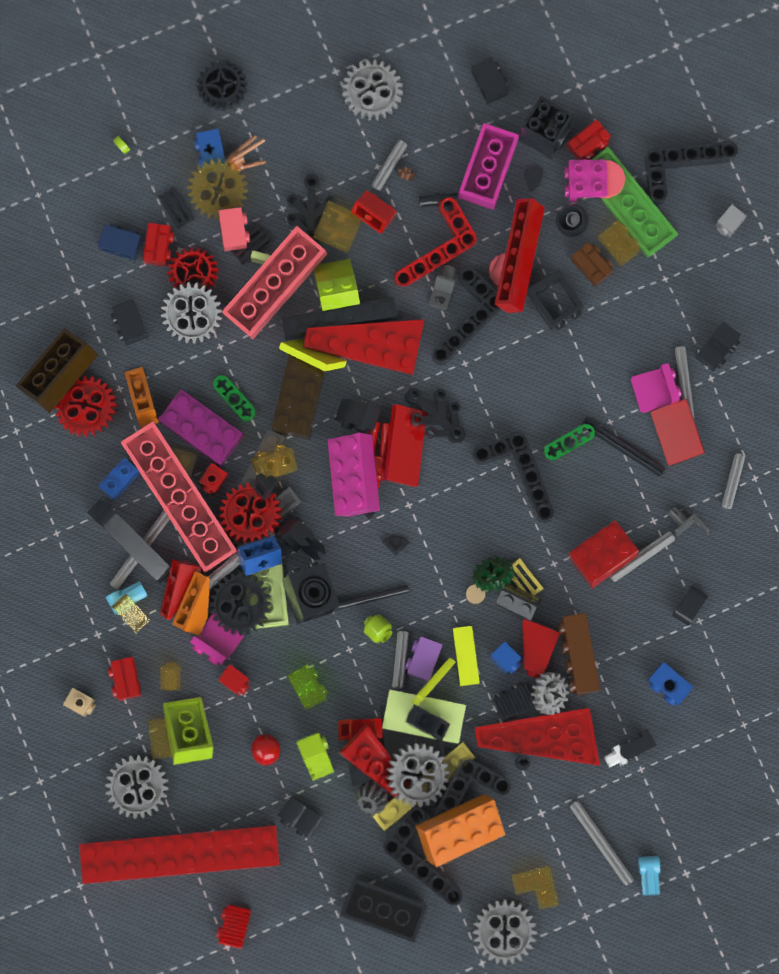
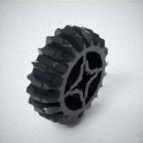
[197,60,248,111]

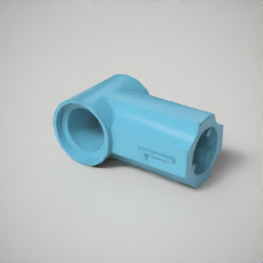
[106,581,148,615]
[638,855,660,895]

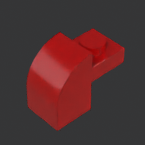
[338,718,382,740]

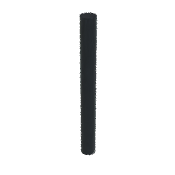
[337,585,409,610]

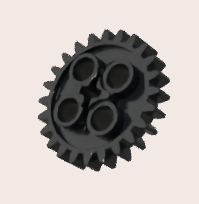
[209,573,273,636]

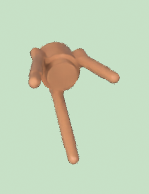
[226,135,266,172]

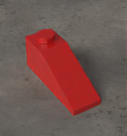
[159,559,201,620]

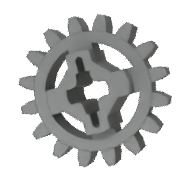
[531,672,569,715]

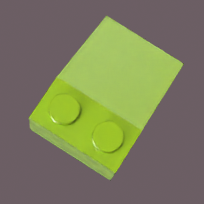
[314,258,360,311]
[163,697,213,765]

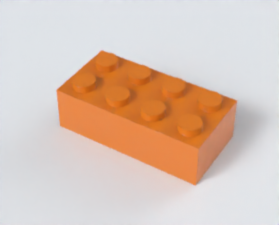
[416,794,505,867]

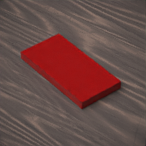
[383,404,427,487]

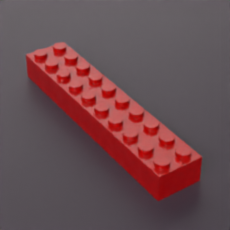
[79,826,280,884]

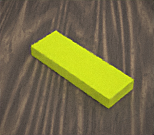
[453,626,480,686]
[412,658,455,706]

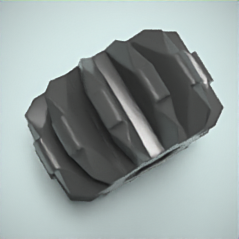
[354,782,388,816]

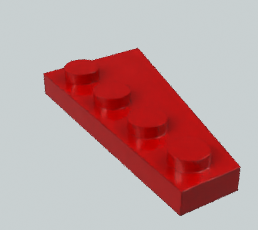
[339,726,410,797]

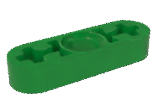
[213,375,256,422]
[544,424,595,460]

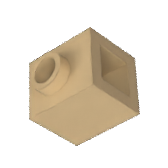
[63,688,96,717]

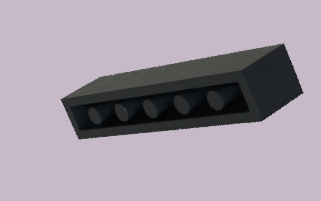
[281,296,397,341]

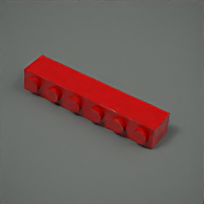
[495,198,545,313]

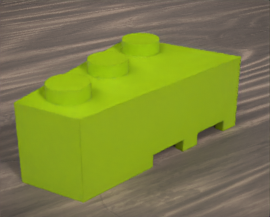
[297,733,334,781]

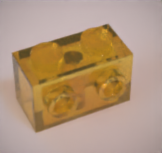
[251,445,298,478]

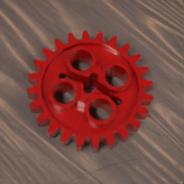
[55,376,117,438]
[219,482,282,544]

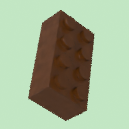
[558,613,601,697]

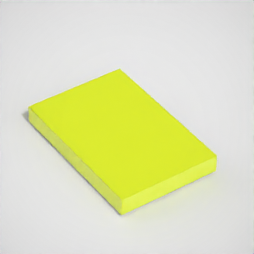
[279,339,347,371]

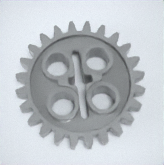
[342,60,403,121]
[161,281,223,344]
[386,743,449,807]
[105,755,169,819]
[473,900,537,965]

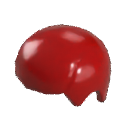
[251,734,280,766]

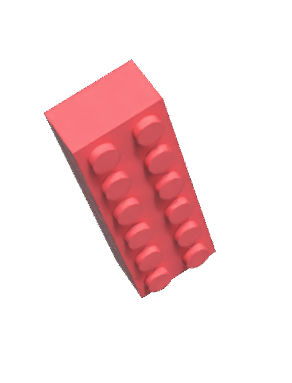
[222,226,327,340]

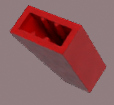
[522,619,560,679]

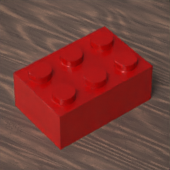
[568,520,638,589]

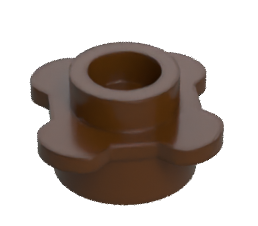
[397,166,416,181]

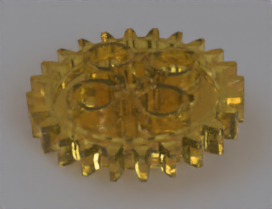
[187,158,248,220]

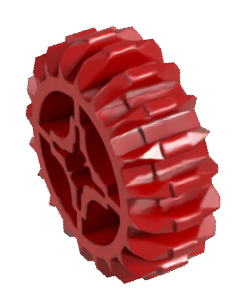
[167,247,219,291]

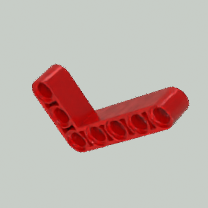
[393,198,477,286]

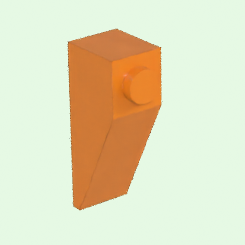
[125,367,159,428]
[172,571,210,636]

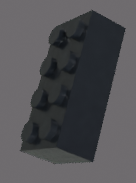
[340,878,428,943]

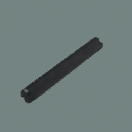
[582,418,665,476]

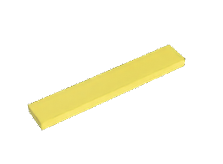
[373,743,475,831]

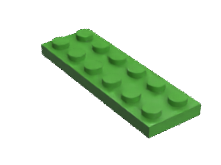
[591,147,678,258]

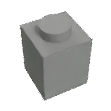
[715,204,746,237]

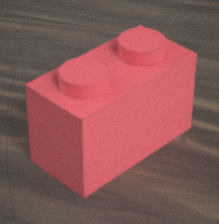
[219,207,250,251]

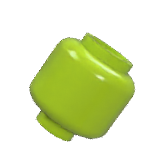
[364,614,392,643]

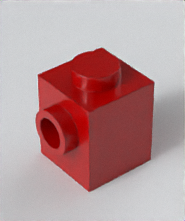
[199,463,229,495]

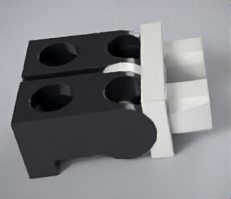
[604,728,657,768]

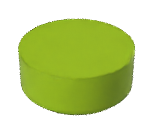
[113,136,130,154]

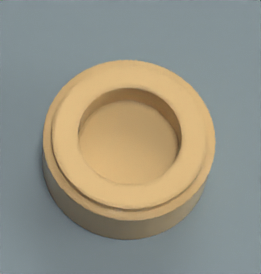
[466,584,485,604]

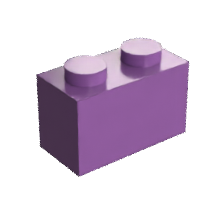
[405,637,442,682]

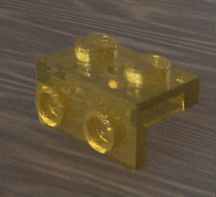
[598,220,640,267]

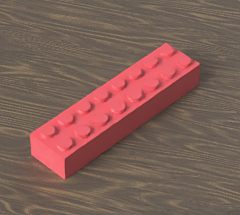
[121,422,238,573]

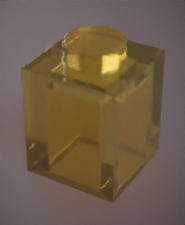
[160,662,181,691]

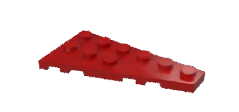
[302,319,424,375]
[474,708,600,766]

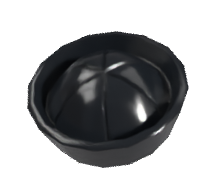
[556,204,588,237]

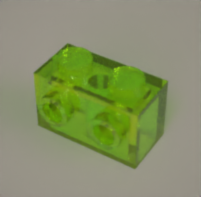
[287,664,328,711]

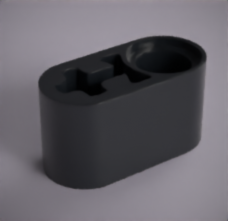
[672,586,708,626]

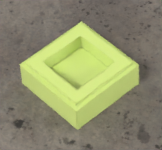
[251,251,270,265]

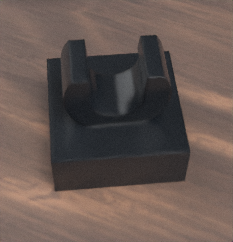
[252,473,277,501]

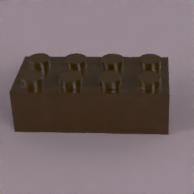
[16,328,98,413]
[272,355,326,440]

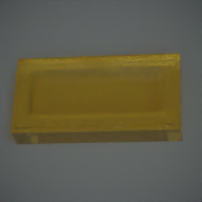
[111,594,150,633]
[148,718,172,760]

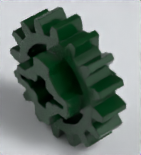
[472,556,515,592]

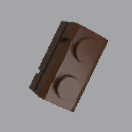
[570,242,613,287]

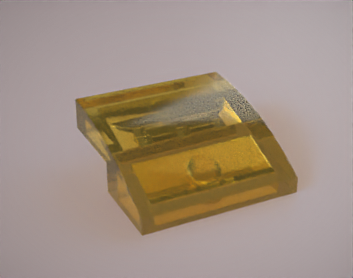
[313,201,361,253]

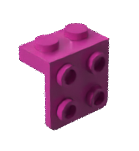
[564,160,608,203]
[631,363,681,413]
[190,614,244,666]

